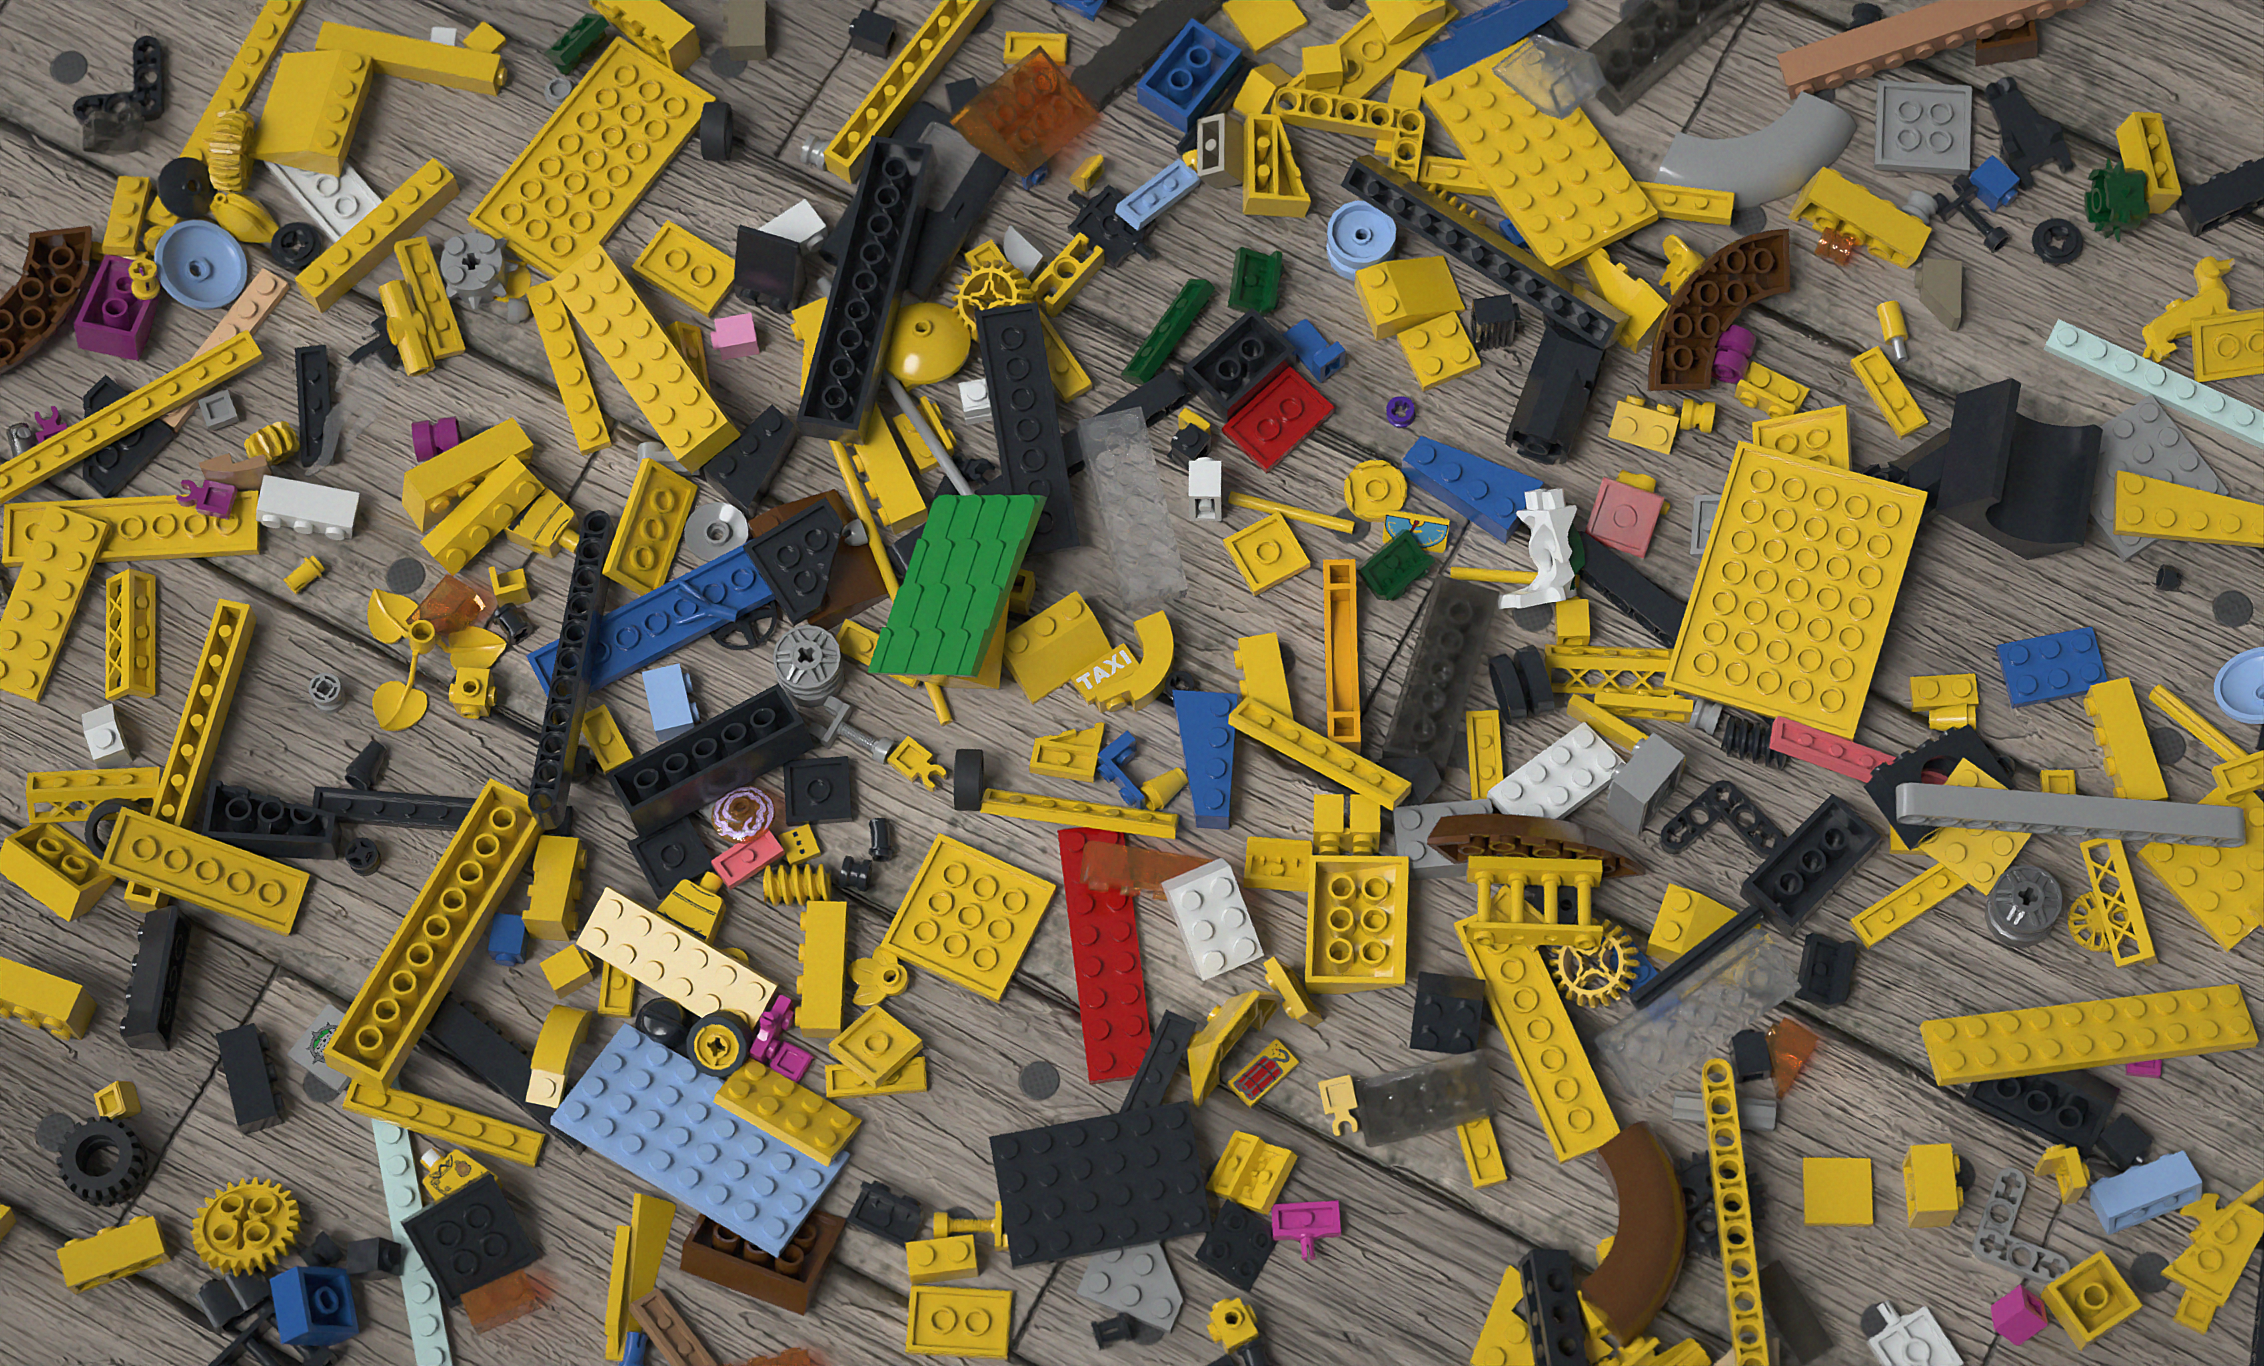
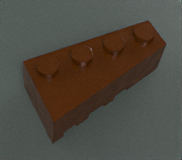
[1975,20,2038,67]

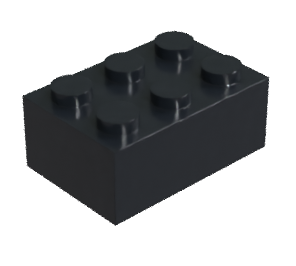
[1183,307,1296,423]

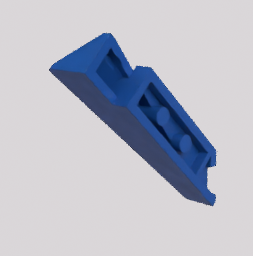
[1422,0,1569,81]

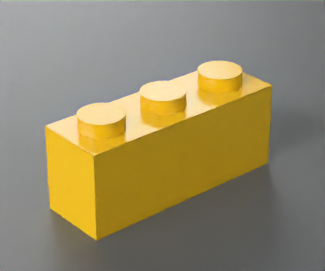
[2115,111,2182,214]
[1233,632,1294,740]
[56,1215,171,1295]

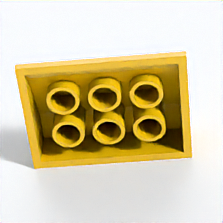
[249,50,373,178]
[1305,855,1409,994]

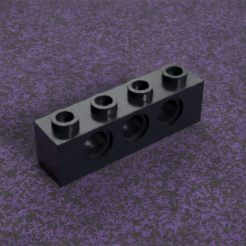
[1518,1249,1591,1366]

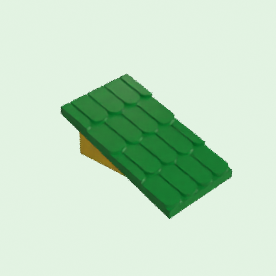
[867,494,1047,689]

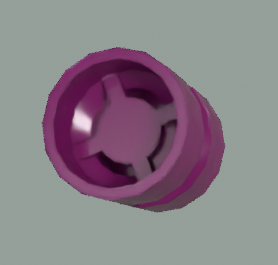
[1711,325,1757,384]
[411,416,462,463]

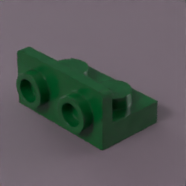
[544,12,610,75]

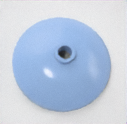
[154,220,247,310]
[2214,647,2264,724]

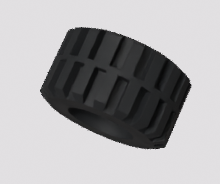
[56,1116,148,1207]

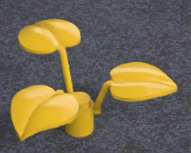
[367,588,506,731]

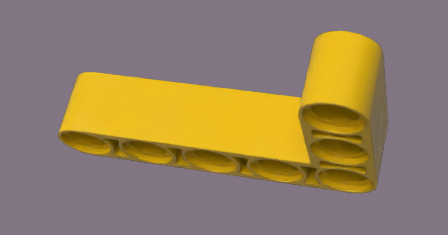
[1271,87,1425,183]

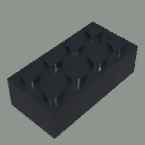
[1739,793,1882,939]

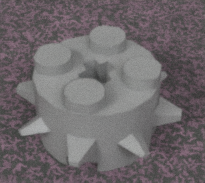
[437,229,518,310]

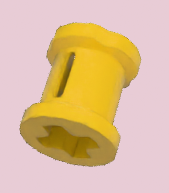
[128,258,160,300]

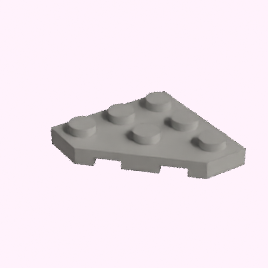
[1076,1243,1183,1334]

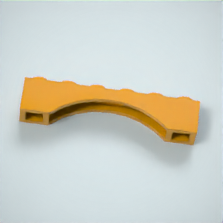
[1323,559,1361,755]

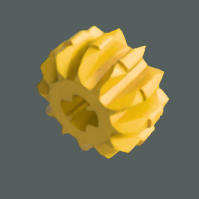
[244,421,300,467]

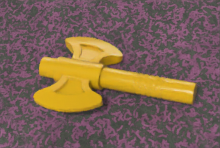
[2180,1179,2264,1243]

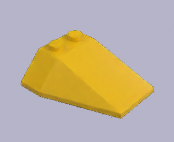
[1187,989,1280,1108]

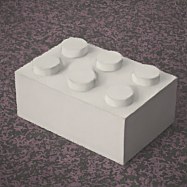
[1161,858,1264,981]

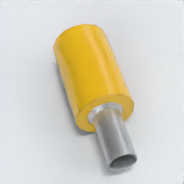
[1876,301,1908,362]

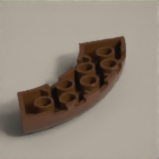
[0,225,93,375]
[1647,229,1790,391]
[1581,1121,1687,1350]

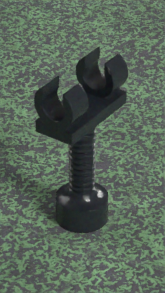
[1932,174,2011,253]

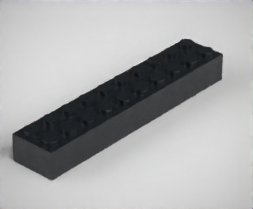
[796,135,938,446]

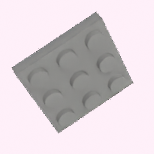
[1874,80,1972,175]

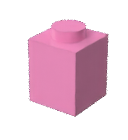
[710,313,759,361]

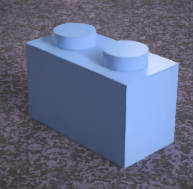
[642,663,700,742]

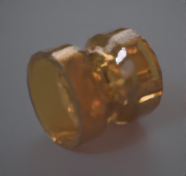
[1814,226,1856,267]

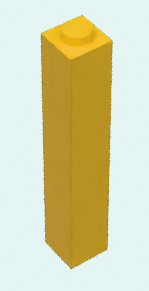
[315,21,508,96]

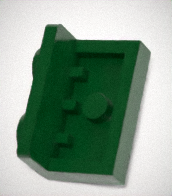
[1228,246,1284,317]
[1356,529,1436,601]

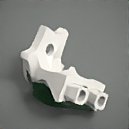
[1498,488,1585,609]

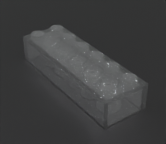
[1077,406,1189,612]
[1594,928,1801,1100]

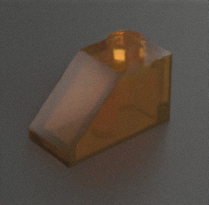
[406,573,485,636]
[1765,1016,1819,1101]

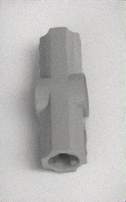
[1672,1091,1776,1132]

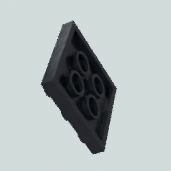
[400,1170,539,1310]

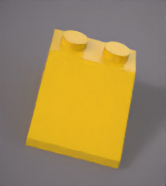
[1355,256,1465,341]
[1646,883,1761,986]

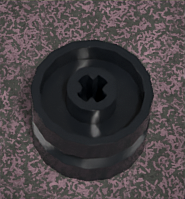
[1487,644,1555,726]

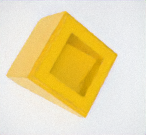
[1069,154,1105,193]
[94,1081,141,1121]

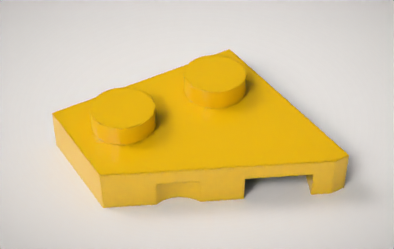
[1029,722,1105,783]

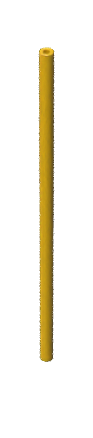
[828,440,953,726]

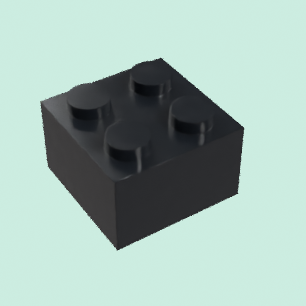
[1409,971,1486,1058]

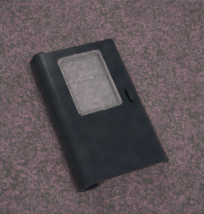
[819,101,1020,303]

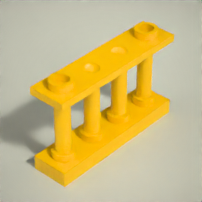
[1466,856,1603,949]

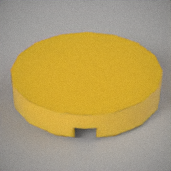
[1344,460,1407,523]

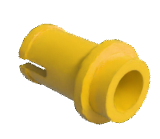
[283,555,325,595]

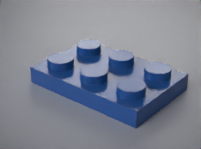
[1996,627,2108,709]

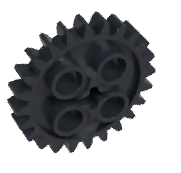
[1676,1150,1766,1260]

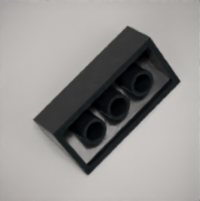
[120,905,192,1052]
[1963,1069,2120,1160]

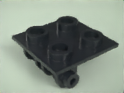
[1194,1199,1278,1293]

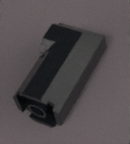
[1505,323,1607,465]
[1859,428,1950,527]

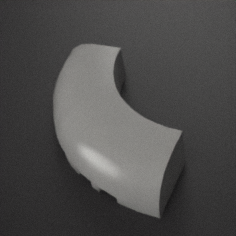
[1654,91,1856,211]

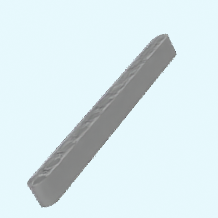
[1896,783,2246,848]

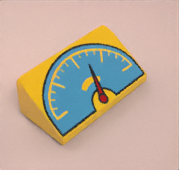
[1382,509,1450,553]

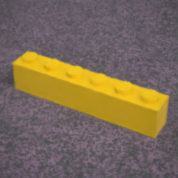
[294,157,460,314]

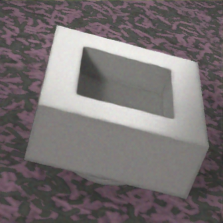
[198,389,240,432]

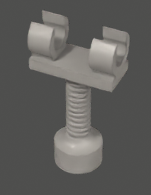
[808,696,897,766]

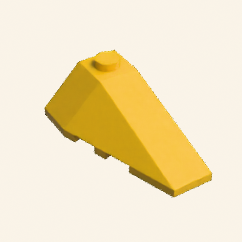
[1579,248,1668,354]

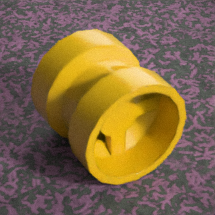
[1679,398,1716,434]

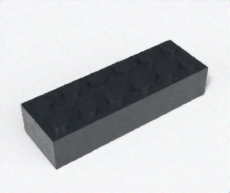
[606,683,815,839]

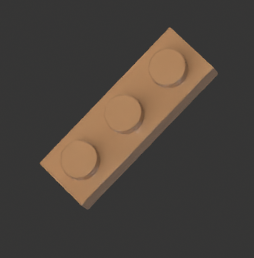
[628,1288,718,1366]

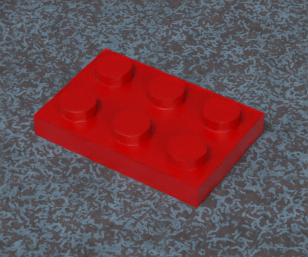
[1222,366,1335,474]

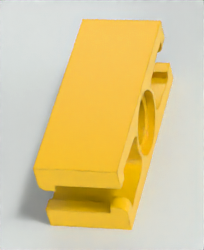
[1029,232,1105,318]

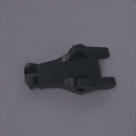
[1983,76,2073,191]

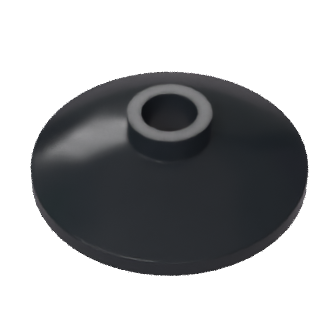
[157,157,217,219]

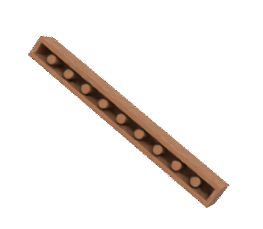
[1777,0,2091,100]

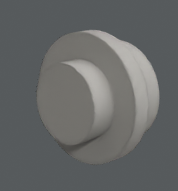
[544,77,575,108]

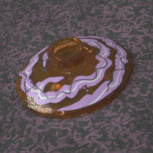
[711,786,776,844]

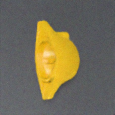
[209,193,279,243]

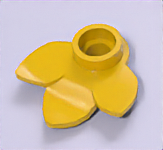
[847,946,909,1006]

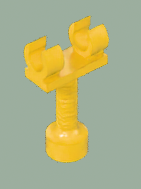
[934,1201,1009,1251]

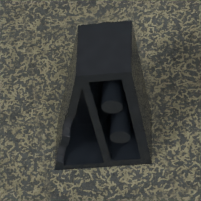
[703,405,798,521]

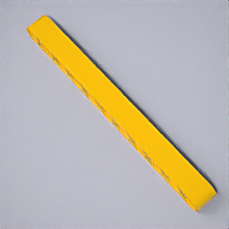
[1701,1058,1769,1366]

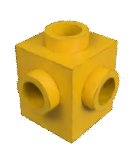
[449,667,497,719]
[1206,1297,1258,1356]

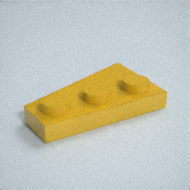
[2160,1202,2264,1308]

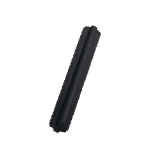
[1176,60,1258,156]

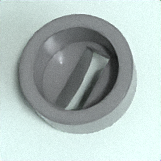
[507,298,529,324]
[842,519,868,546]

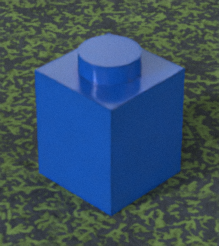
[1970,155,2020,212]
[487,913,530,966]

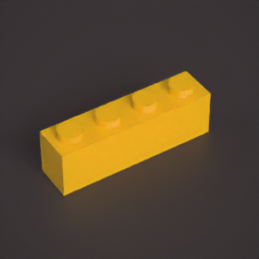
[420,454,545,577]
[2083,677,2168,802]
[795,901,849,1038]

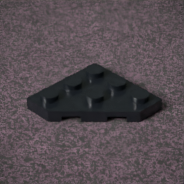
[82,374,175,499]
[743,497,843,626]

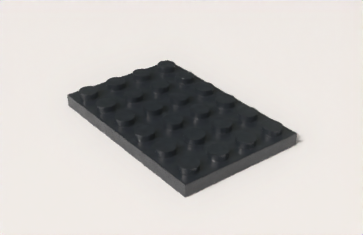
[989,1100,1213,1270]

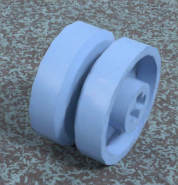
[1327,200,1396,281]

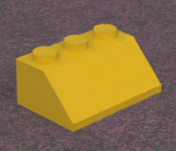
[1365,0,1446,45]
[1002,590,1112,705]
[0,822,117,922]

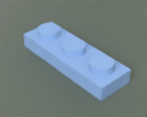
[1115,159,1201,231]

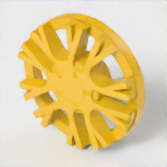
[2067,891,2130,952]

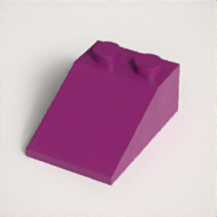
[74,254,162,361]

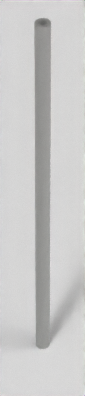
[817,276,976,495]

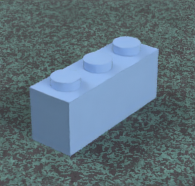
[2090,1150,2202,1235]

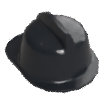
[635,997,702,1059]

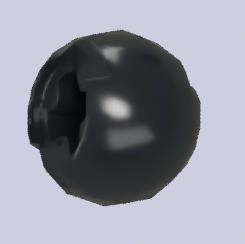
[571,744,596,784]

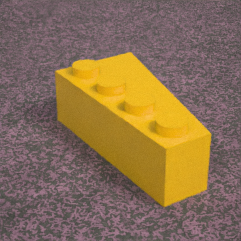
[589,0,702,75]
[1787,166,1932,269]

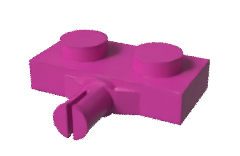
[749,994,795,1065]
[1271,1200,1341,1261]

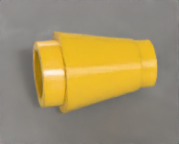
[1929,702,1976,732]
[1139,767,1188,811]

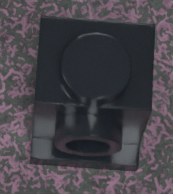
[1167,422,1211,472]

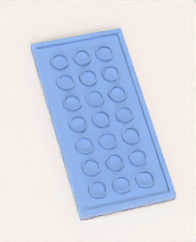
[550,1023,850,1258]

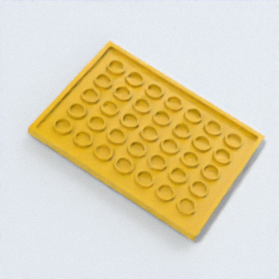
[1663,440,1928,741]

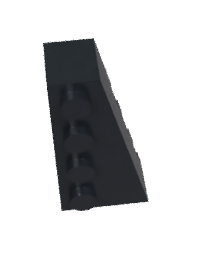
[201,778,342,860]

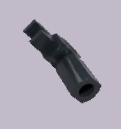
[930,453,996,506]

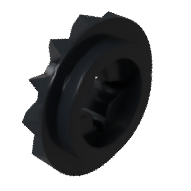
[2031,218,2083,267]
[271,222,322,270]

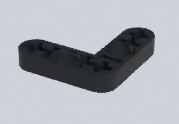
[72,35,165,127]
[1659,780,1783,860]

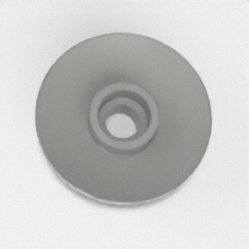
[684,502,749,562]

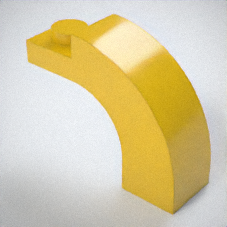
[1094,610,1174,713]
[526,1004,593,1108]

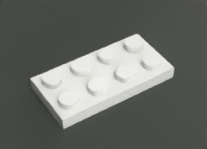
[264,160,382,243]
[1486,722,1626,820]

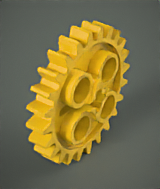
[190,1177,302,1277]

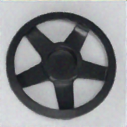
[709,600,777,651]

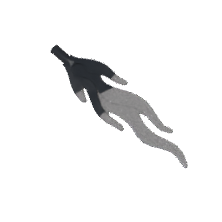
[305,297,416,477]

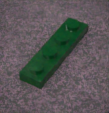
[1120,278,1215,385]

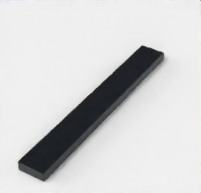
[312,786,574,837]

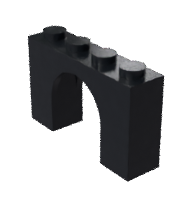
[1864,724,2015,851]

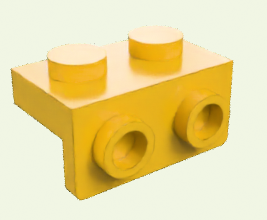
[1608,394,1681,455]
[1243,836,1313,892]
[2034,1145,2090,1205]

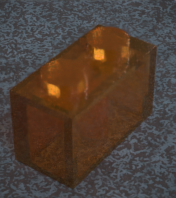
[460,1269,541,1335]

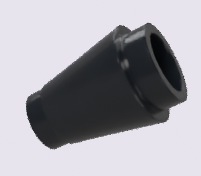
[345,741,387,790]

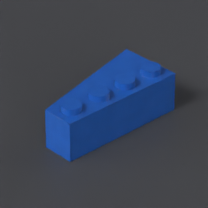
[1401,436,1544,544]
[1172,690,1238,830]

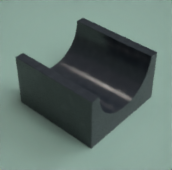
[1936,378,2103,560]

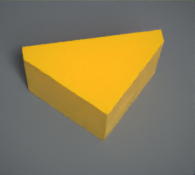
[1233,62,1294,117]

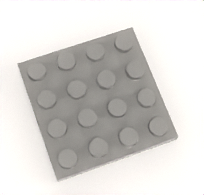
[2088,395,2229,563]

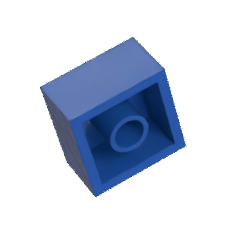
[270,1266,359,1346]

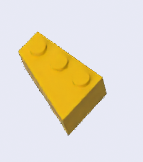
[1243,113,1311,218]
[522,835,587,942]

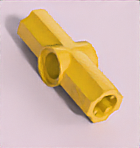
[378,279,435,377]

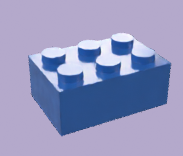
[1137,18,1242,134]

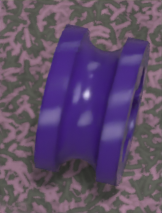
[1386,396,1415,428]

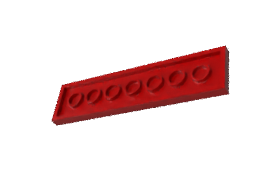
[1057,827,1151,1085]

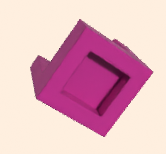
[1990,1284,2048,1346]

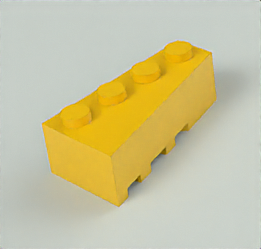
[402,417,534,533]

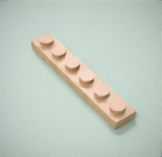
[158,268,290,433]

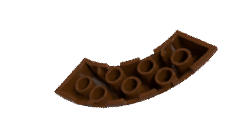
[1427,814,1646,880]

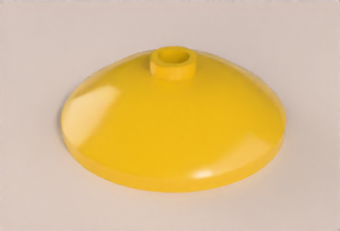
[884,302,971,384]

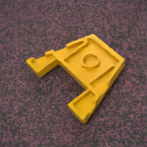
[1469,1265,1613,1366]

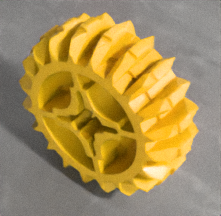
[207,108,256,193]
[951,259,1035,342]
[1549,918,1640,1009]

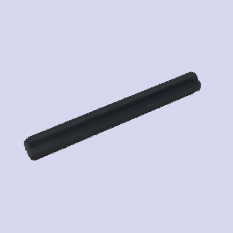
[1629,905,1764,1010]

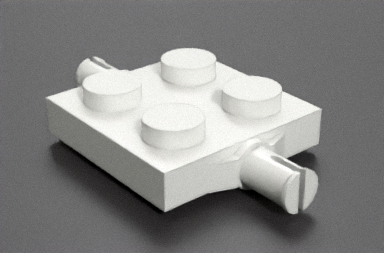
[1867,1300,1964,1366]

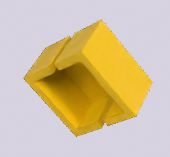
[1313,794,1380,856]

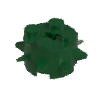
[2084,157,2150,242]

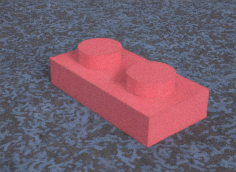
[711,825,785,890]

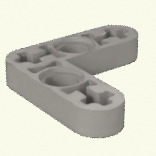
[1972,1167,2070,1285]

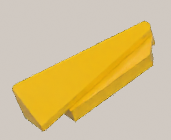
[605,1193,676,1361]

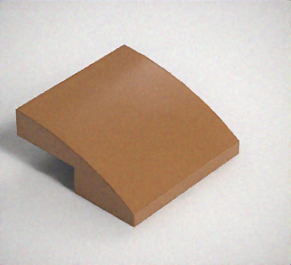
[199,453,275,493]

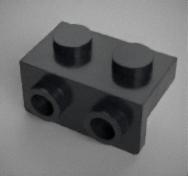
[1794,933,1857,1010]
[846,1180,925,1252]

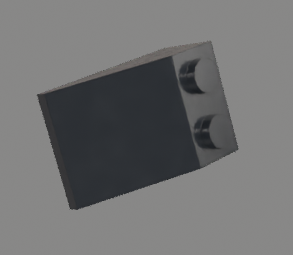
[733,225,808,315]

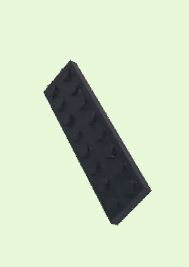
[974,302,1080,558]

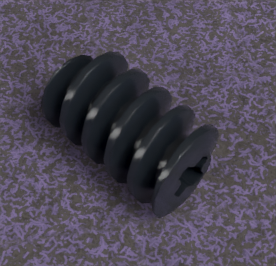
[1720,716,1787,771]

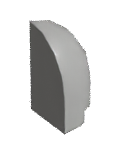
[1003,225,1057,280]

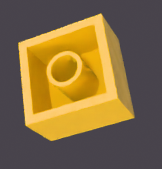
[1902,1143,1963,1228]
[2040,1250,2142,1352]

